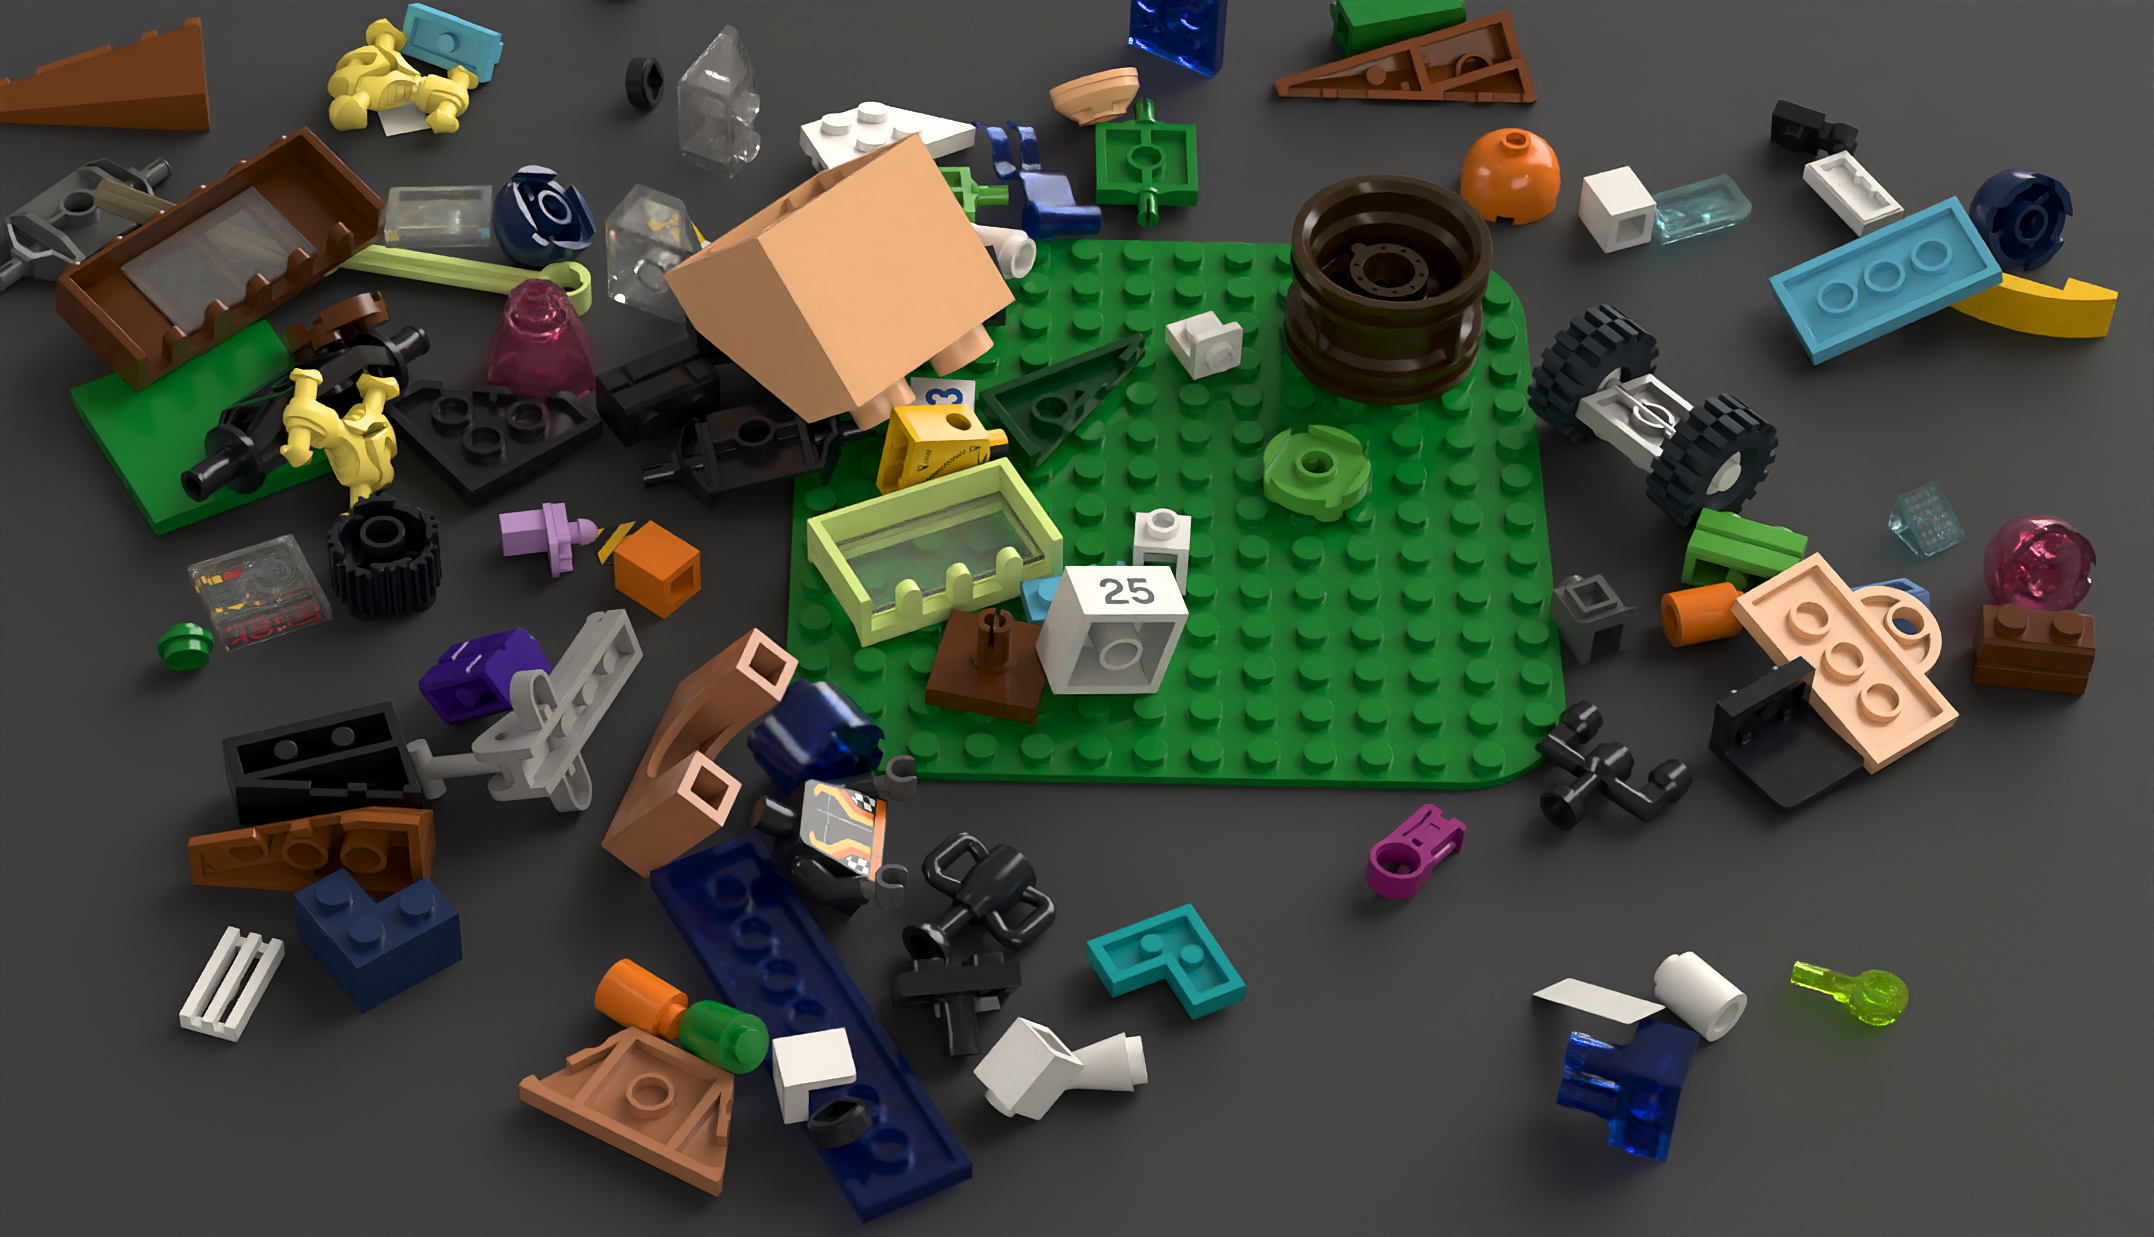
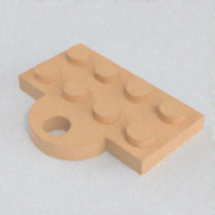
[1730,552,1959,775]

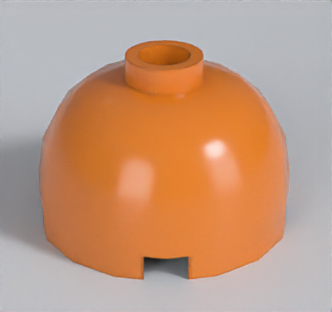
[1460,128,1561,225]

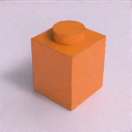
[613,520,701,619]

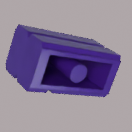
[418,627,552,725]

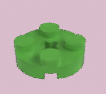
[1262,425,1371,522]

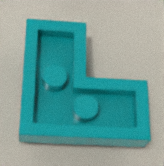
[1085,903,1246,1020]

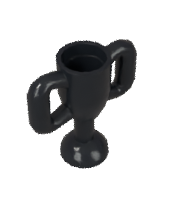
[902,831,1057,968]

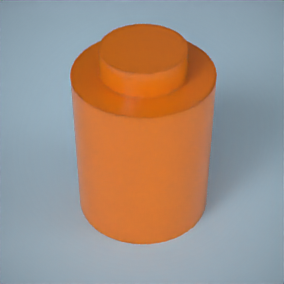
[1661,582,1744,648]
[594,959,688,1041]

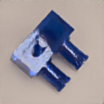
[1556,1017,1700,1162]

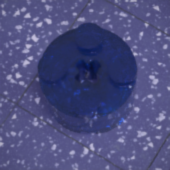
[746,679,885,798]

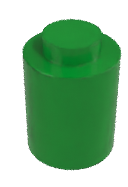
[679,1000,769,1074]

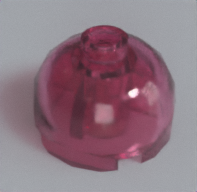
[1983,513,2096,612]

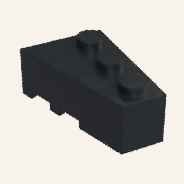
[222,700,422,825]

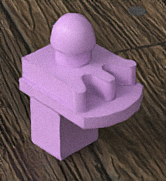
[499,502,598,578]

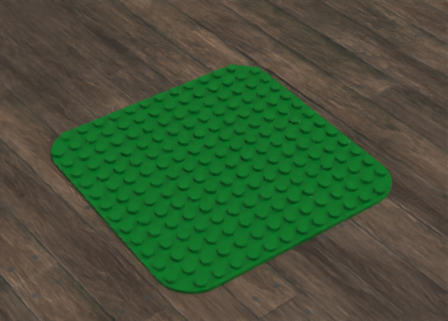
[785,237,1566,790]

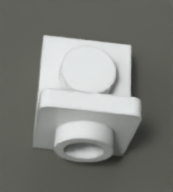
[1165,311,1243,380]

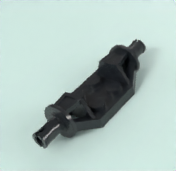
[180,324,430,502]

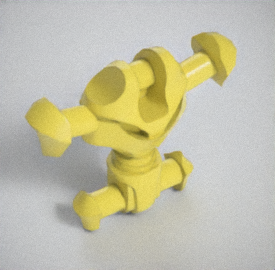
[327,19,479,134]
[280,368,399,516]

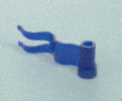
[971,121,1101,241]

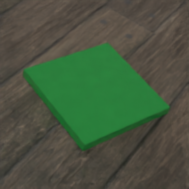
[69,319,333,536]

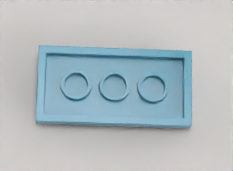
[1768,196,2003,366]

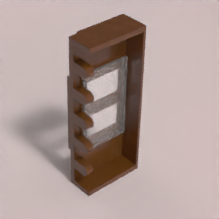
[56,126,387,392]

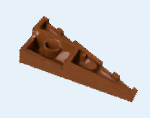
[1274,10,1537,103]
[0,17,210,132]

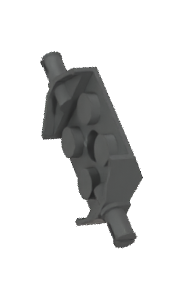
[0,157,172,291]

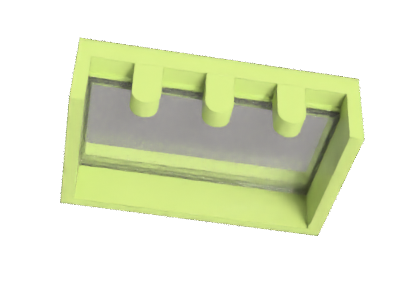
[807,457,1063,648]

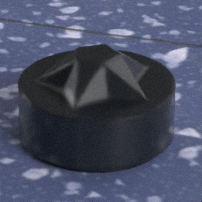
[625,58,664,108]
[807,1097,872,1149]

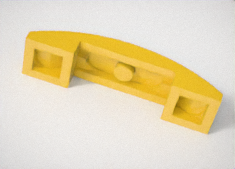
[1950,272,2119,338]

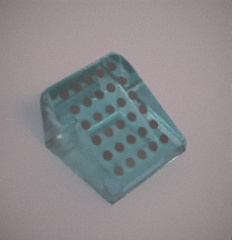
[1889,481,1965,559]

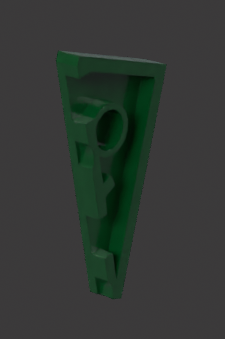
[978,332,1146,472]

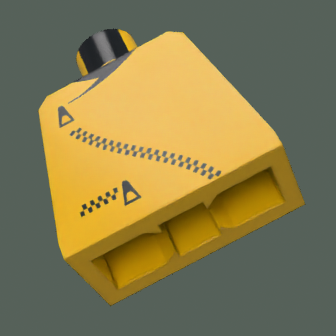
[876,404,1009,495]

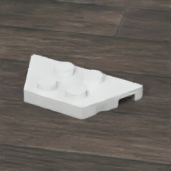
[799,102,976,172]

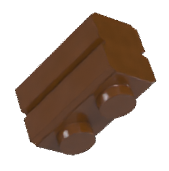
[1972,604,2096,695]

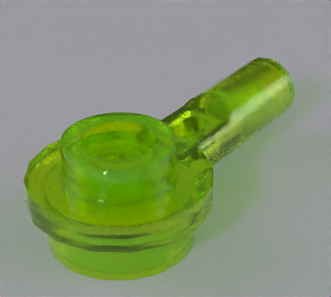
[1790,960,1909,1026]

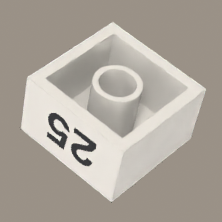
[1035,566,1189,694]

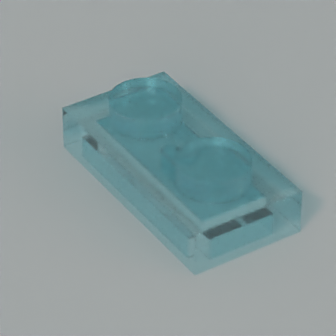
[1651,174,1752,245]

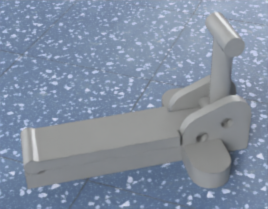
[407,609,643,812]

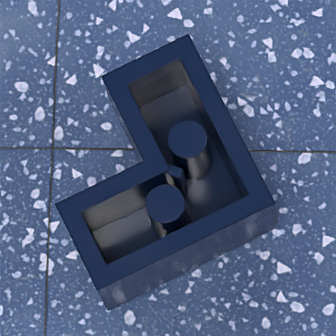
[293,867,463,1014]

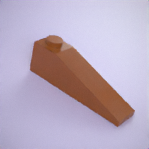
[188,806,436,898]

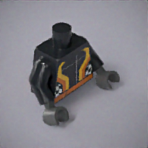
[750,755,917,916]

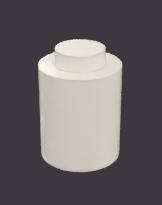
[1654,952,1747,1042]

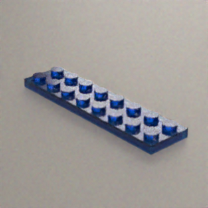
[650,831,973,1224]

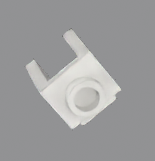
[1132,508,1191,596]

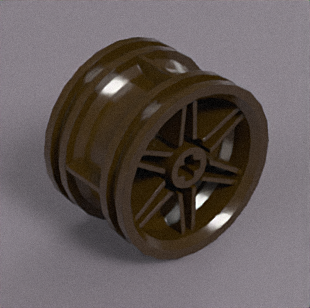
[1283,174,1493,406]

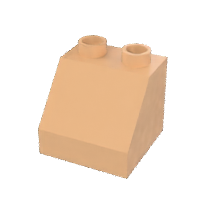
[663,132,1015,431]

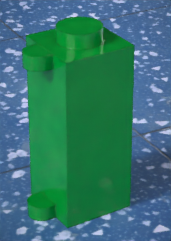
[1330,0,1467,58]

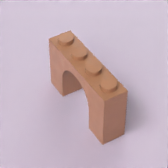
[600,628,799,879]

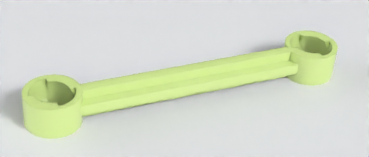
[324,244,592,319]

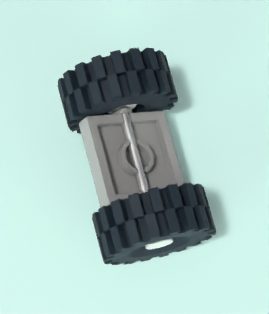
[1527,304,1779,534]

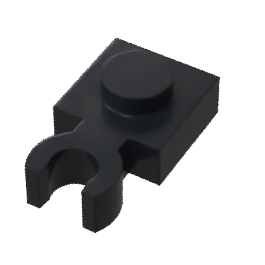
[1770,99,1859,157]

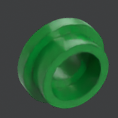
[156,623,214,671]

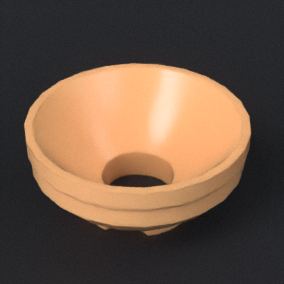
[1049,67,1140,127]

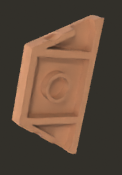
[519,1026,735,1197]

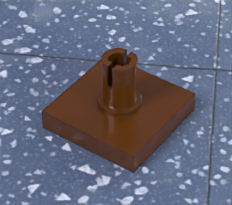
[925,608,1048,724]

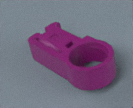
[1365,804,1466,900]

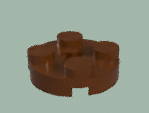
[283,291,390,361]

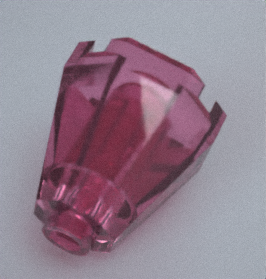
[488,279,595,400]

